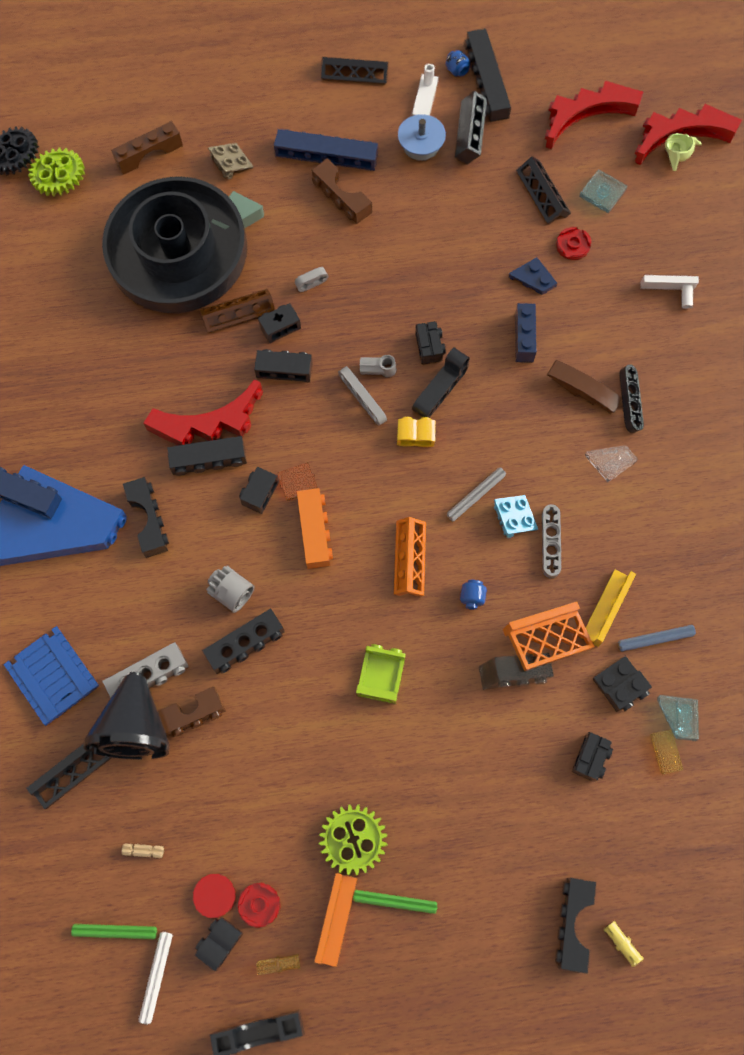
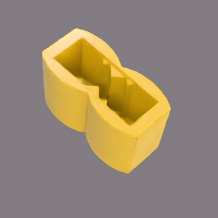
[397,417,435,447]

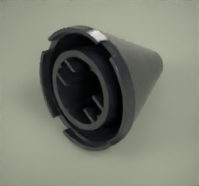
[83,672,170,760]

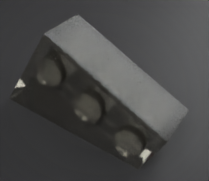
[479,653,554,690]

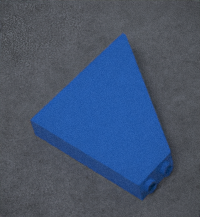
[0,465,127,566]

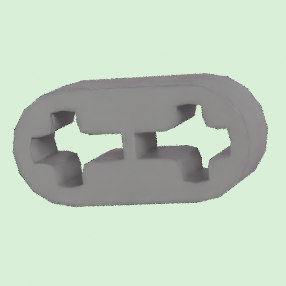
[294,267,328,292]

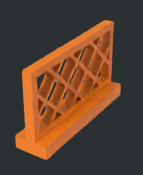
[503,602,595,671]

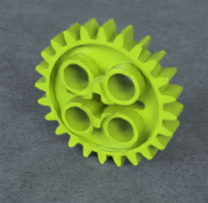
[28,147,85,196]
[319,805,387,875]

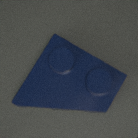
[509,257,557,295]

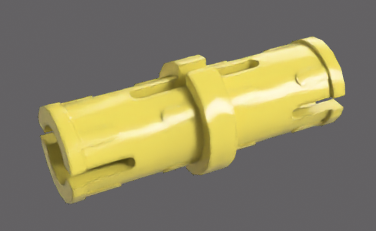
[604,921,643,967]

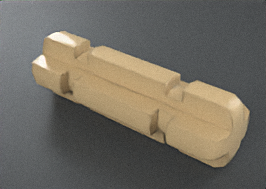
[122,843,164,858]

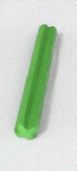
[353,890,437,914]
[71,924,157,939]

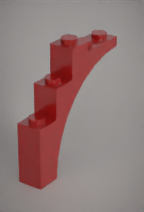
[544,81,644,149]
[635,104,742,165]
[143,379,263,446]

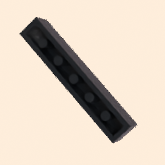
[464,28,511,122]

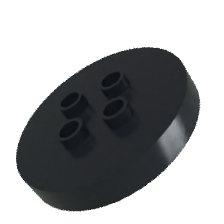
[102,176,247,313]

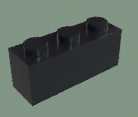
[254,349,313,382]

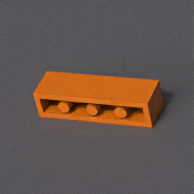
[297,488,333,569]

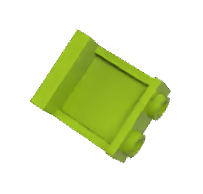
[356,644,406,704]

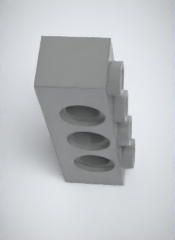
[103,642,189,698]

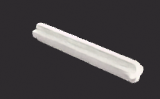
[139,932,172,1024]

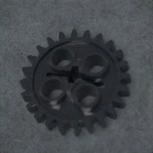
[0,126,39,176]

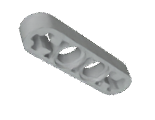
[338,366,387,426]
[542,504,561,578]

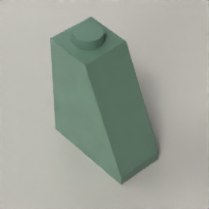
[211,191,264,229]

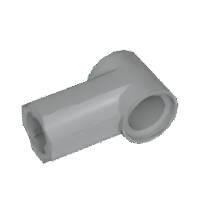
[360,355,396,377]

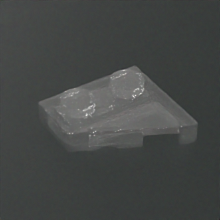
[585,445,638,482]

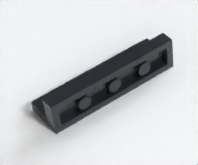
[321,57,389,83]
[516,156,571,224]
[26,744,111,809]

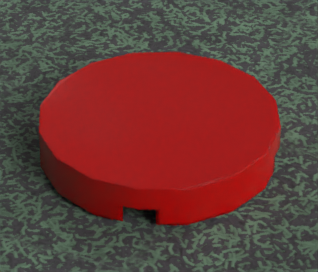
[556,227,592,260]
[193,874,236,918]
[238,883,280,927]

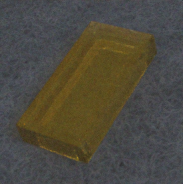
[651,729,683,775]

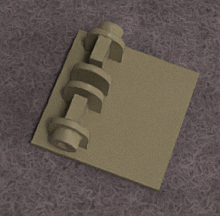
[208,143,253,179]

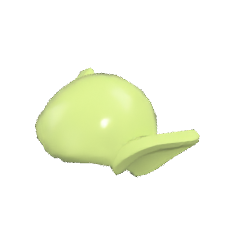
[665,133,702,171]

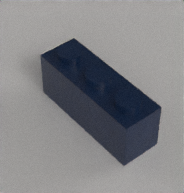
[515,303,537,363]

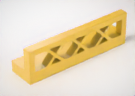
[582,570,636,647]

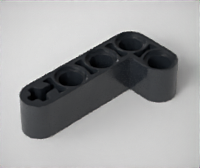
[412,347,470,418]

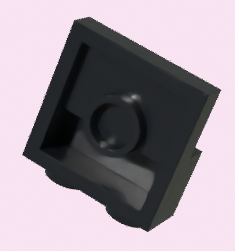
[593,656,652,712]

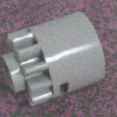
[207,566,255,613]

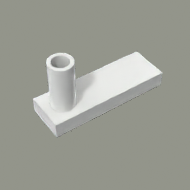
[412,64,438,116]
[640,275,699,309]

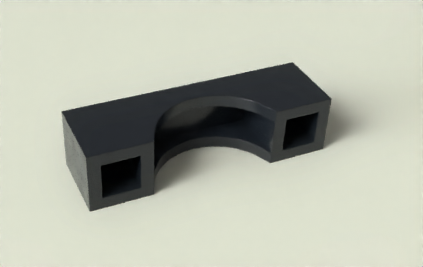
[123,477,170,558]
[555,878,596,974]
[210,1010,304,1055]

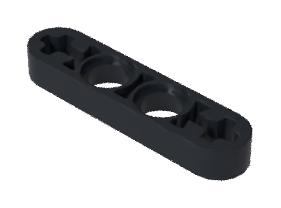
[619,364,644,433]

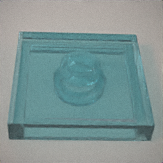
[579,169,628,214]

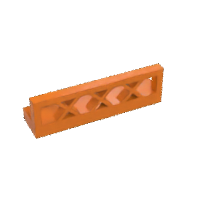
[394,517,426,597]
[314,873,357,967]

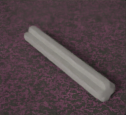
[447,467,506,521]

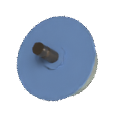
[398,114,446,160]

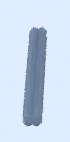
[618,625,696,651]

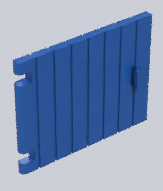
[3,626,99,726]

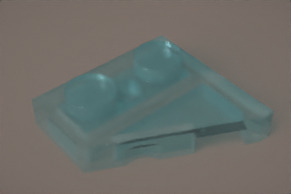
[657,695,699,741]

